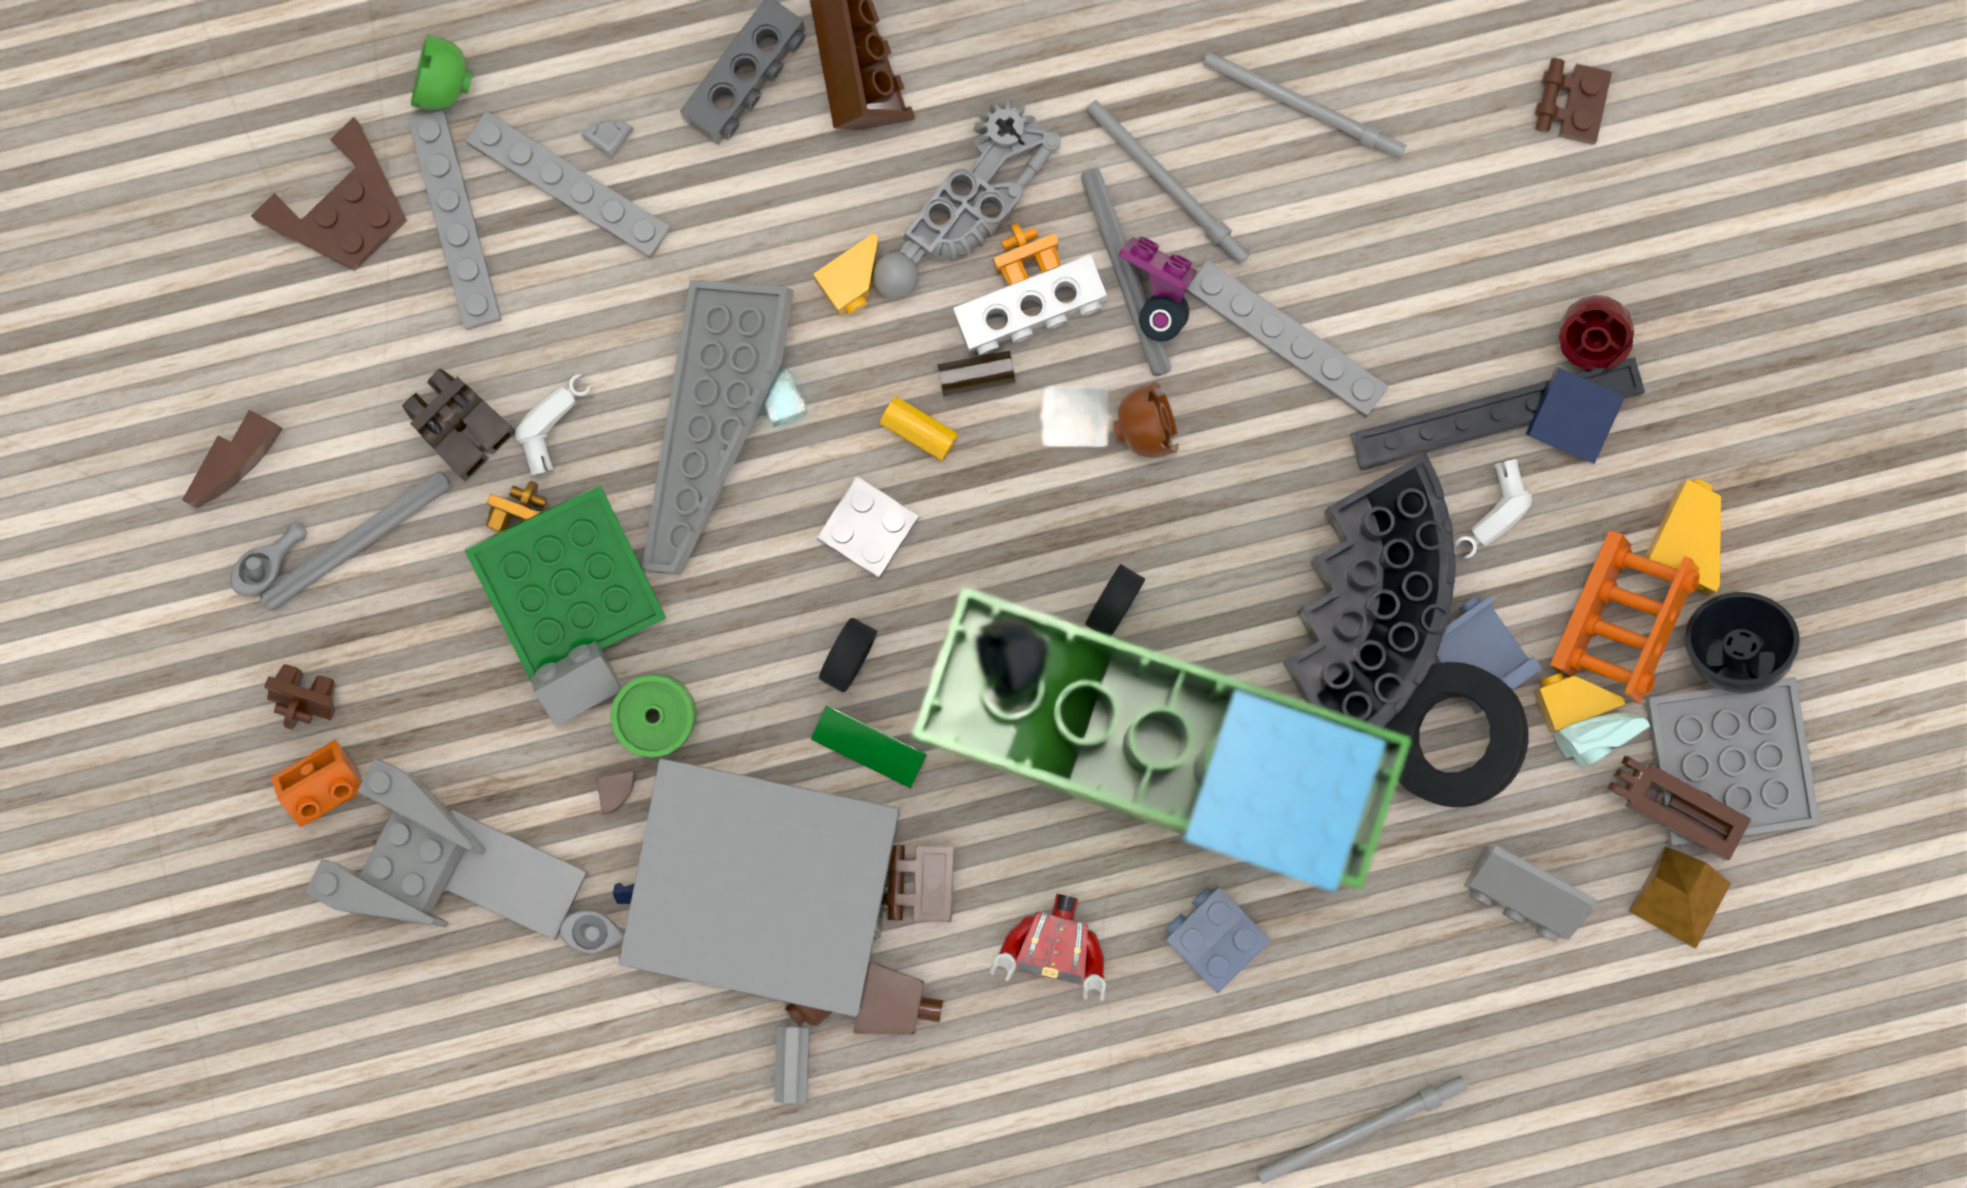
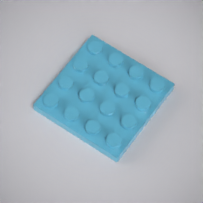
[1184,690,1386,892]

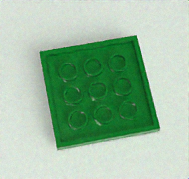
[465,484,666,683]

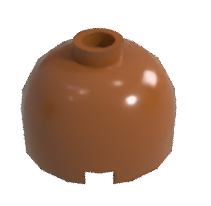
[1113,382,1179,458]

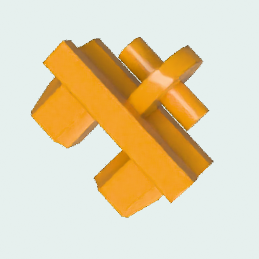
[993,223,1060,286]

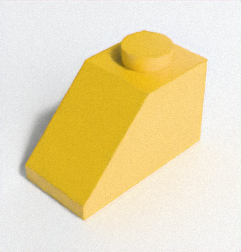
[813,233,879,316]
[1534,672,1626,732]

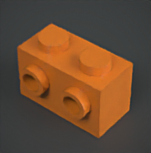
[271,739,362,828]

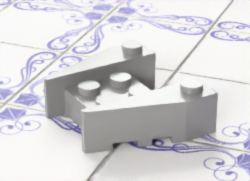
[304,758,486,927]

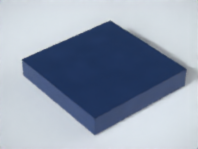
[1526,367,1625,464]

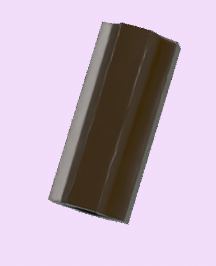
[937,351,1016,397]

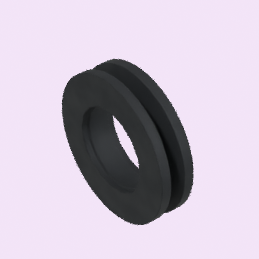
[1383,662,1529,807]

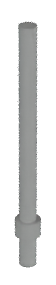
[1203,51,1407,158]
[1086,100,1250,265]
[1256,1076,1467,1184]

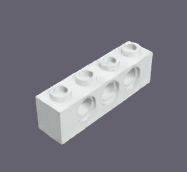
[953,254,1107,356]

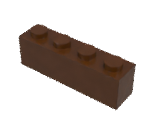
[810,0,916,130]

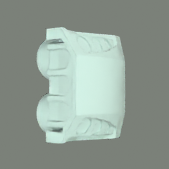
[1553,714,1650,768]

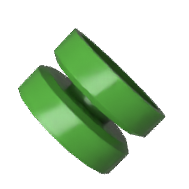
[610,673,697,758]

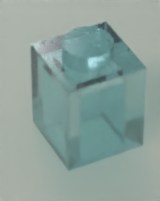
[764,367,808,428]

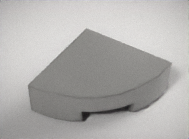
[582,120,634,158]

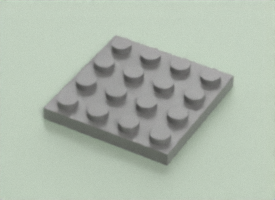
[1646,677,1820,846]

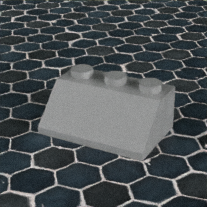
[1464,845,1597,942]

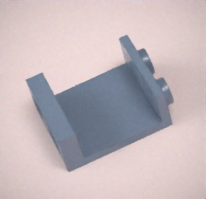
[1435,596,1542,713]

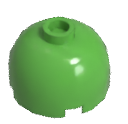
[411,34,472,111]

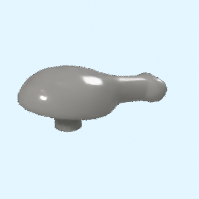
[231,522,307,596]
[560,910,625,954]

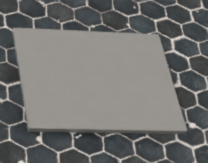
[619,758,900,1017]

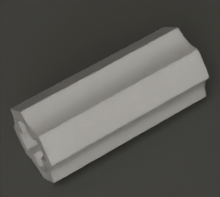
[774,1026,810,1104]

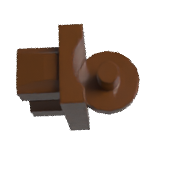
[264,664,336,730]

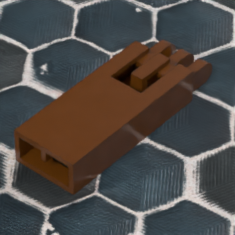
[1607,756,1751,861]

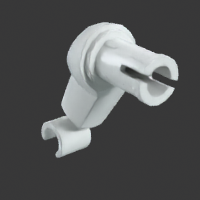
[515,374,591,476]
[1454,459,1532,560]

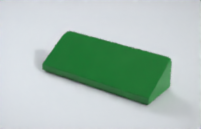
[811,705,927,789]

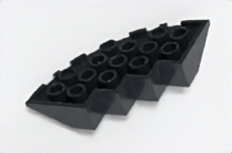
[1283,453,1456,728]

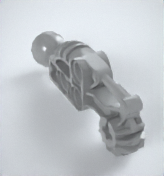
[872,99,1061,298]

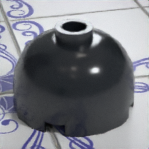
[975,618,1049,700]

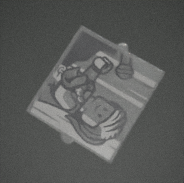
[1039,386,1111,448]

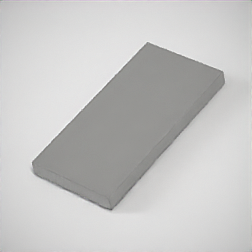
[444,809,588,940]

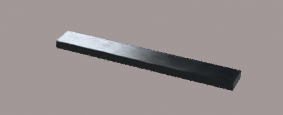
[1350,357,1645,470]

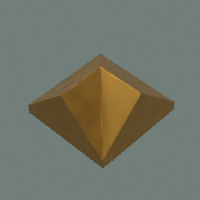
[1629,846,1731,949]

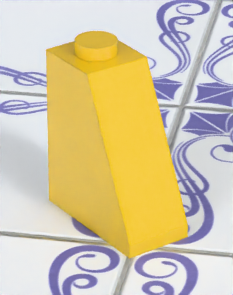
[1645,478,1721,595]

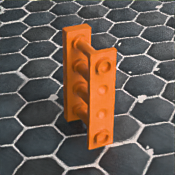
[1550,530,1700,704]

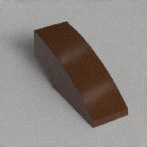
[182,410,283,508]

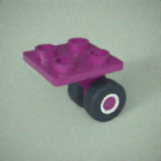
[1119,236,1197,342]

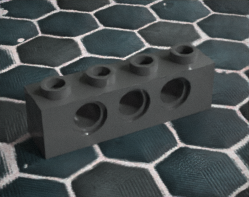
[680,0,806,145]

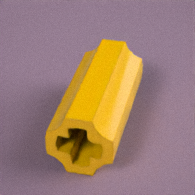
[880,396,959,462]

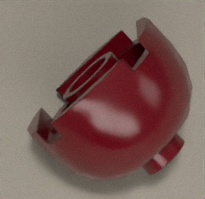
[1559,295,1634,370]

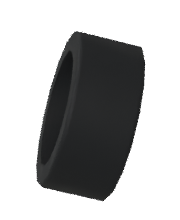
[1085,564,1145,637]
[819,618,877,692]

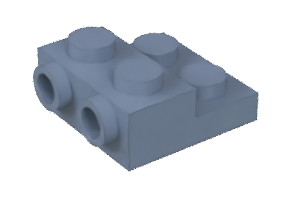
[1164,887,1270,993]

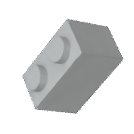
[530,641,621,727]

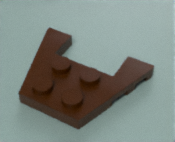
[251,117,407,271]

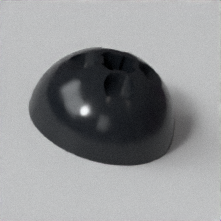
[1685,592,1800,694]

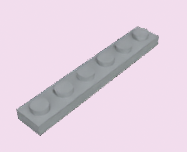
[408,110,502,330]
[465,111,671,259]
[1186,259,1388,418]

